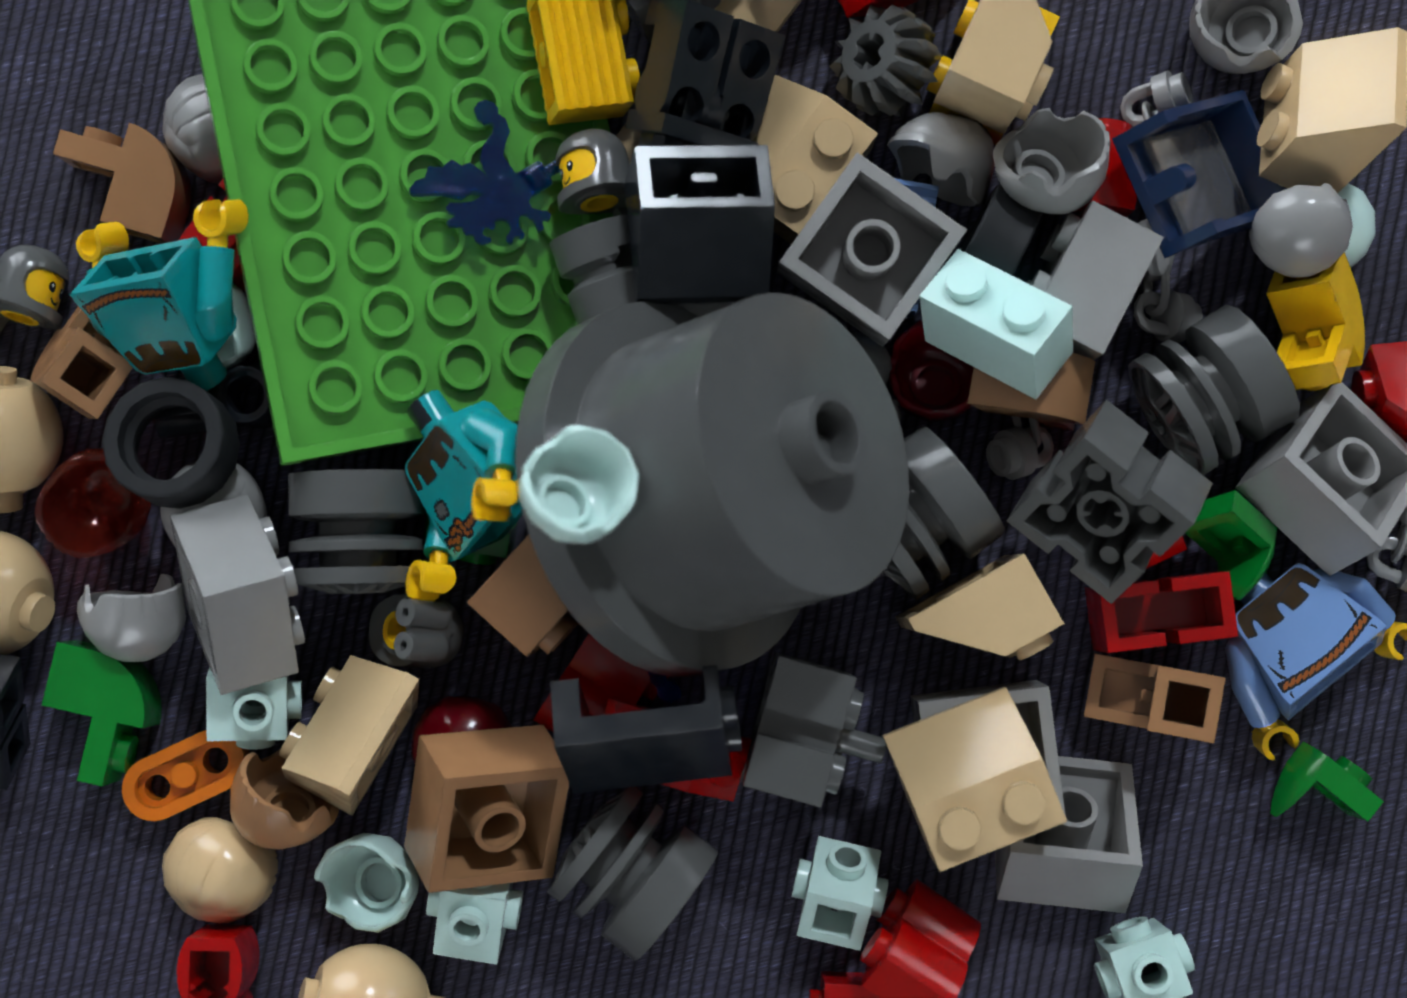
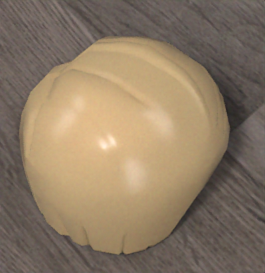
[162,817,278,923]

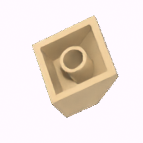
[933,0,1054,134]
[1257,27,1407,193]
[752,75,878,245]
[895,553,1064,660]
[279,655,419,816]
[882,686,1067,872]

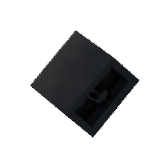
[625,145,775,304]

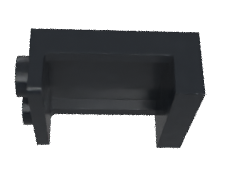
[551,665,743,794]

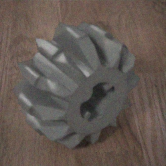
[829,4,943,117]

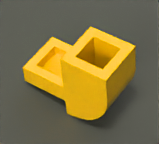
[1266,252,1365,391]

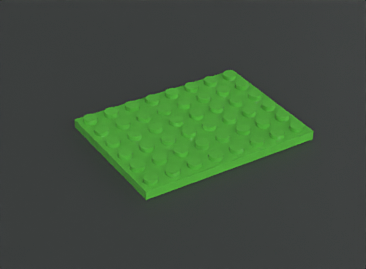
[187,0,614,466]

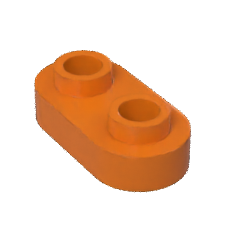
[122,730,250,821]

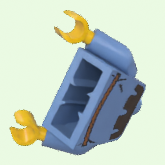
[1225,563,1407,761]

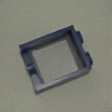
[1112,90,1288,258]

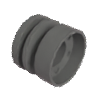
[1128,304,1300,475]
[882,426,1005,600]
[288,469,426,594]
[547,787,718,961]

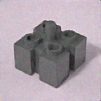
[1007,399,1213,604]
[741,651,887,808]

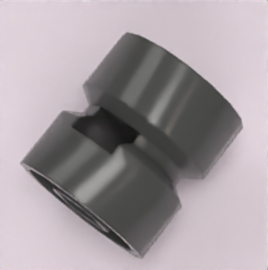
[549,215,636,325]

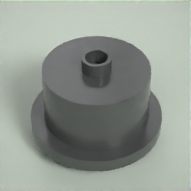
[516,293,909,677]

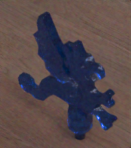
[409,100,560,246]

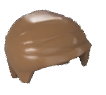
[230,748,339,849]

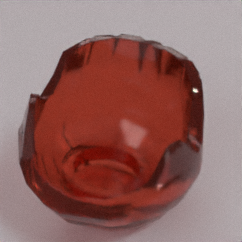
[35,448,151,558]

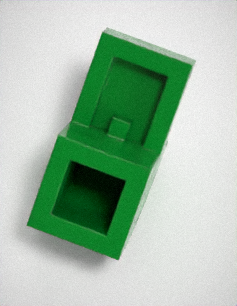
[42,640,162,787]

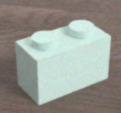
[919,249,1073,400]

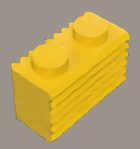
[527,0,640,125]

